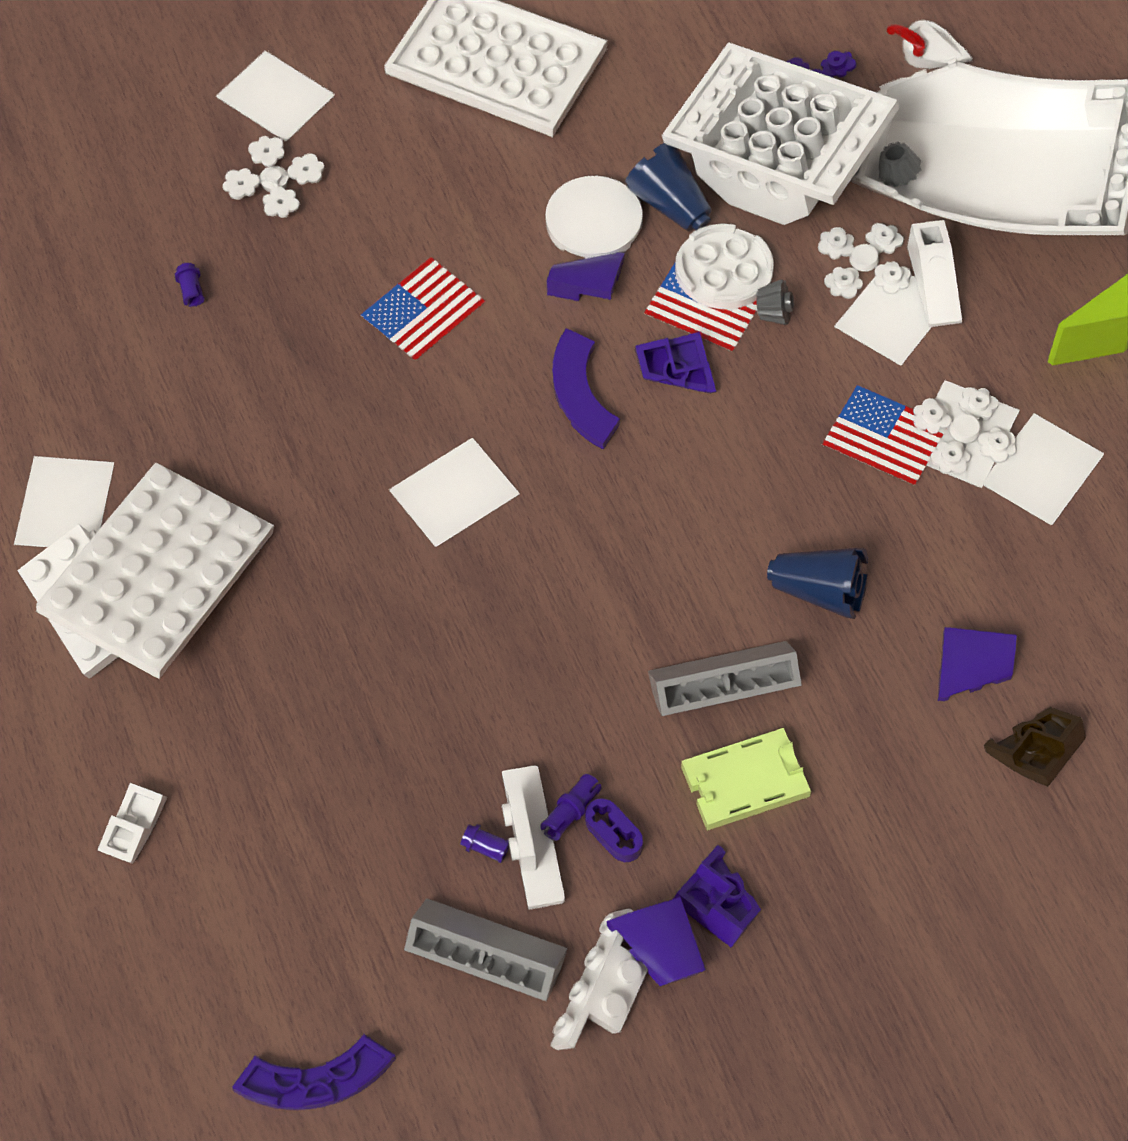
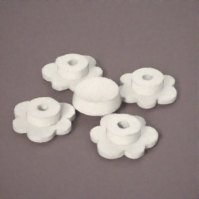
[223,136,324,218]
[818,223,911,299]
[913,387,1016,475]

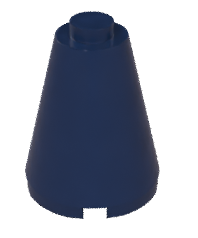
[625,143,712,232]
[767,548,868,619]

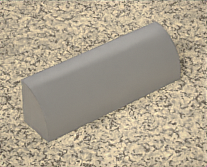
[648,641,802,716]
[404,898,567,1001]

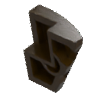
[984,707,1086,787]

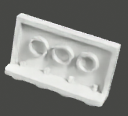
[17,524,118,679]

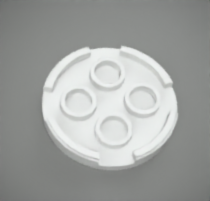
[546,176,642,258]
[675,224,774,309]

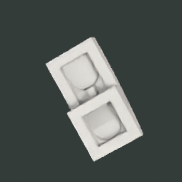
[98,783,167,864]

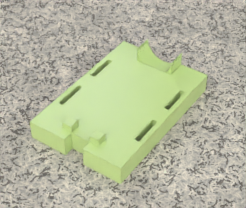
[681,728,811,830]

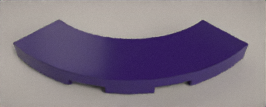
[552,328,620,449]
[232,1034,396,1110]

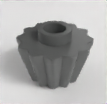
[878,142,922,187]
[756,279,794,325]

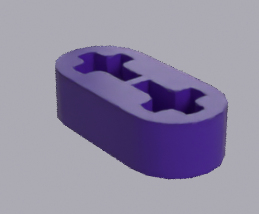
[585,798,643,862]

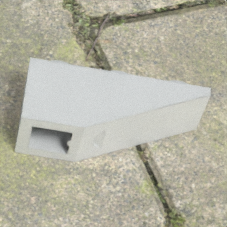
[907,220,962,327]

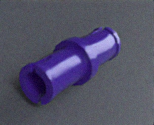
[540,774,601,841]

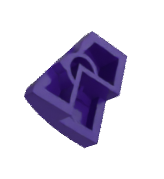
[547,252,625,301]
[635,332,716,394]
[938,627,1017,701]
[673,845,761,948]
[606,897,706,986]

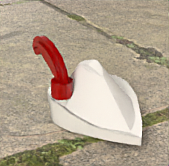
[886,20,972,69]

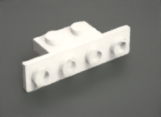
[502,765,565,910]
[551,909,648,1050]

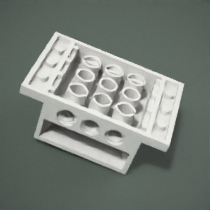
[662,42,899,225]

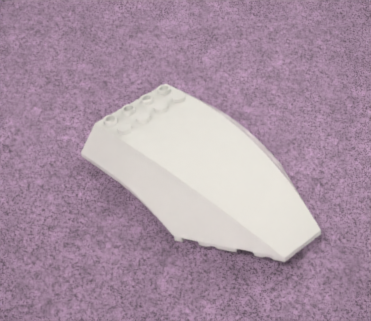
[850,57,1128,235]

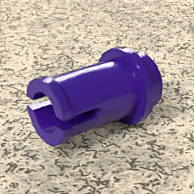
[174,263,204,307]
[460,824,509,863]

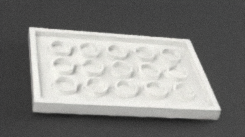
[385,0,607,137]
[36,463,274,679]

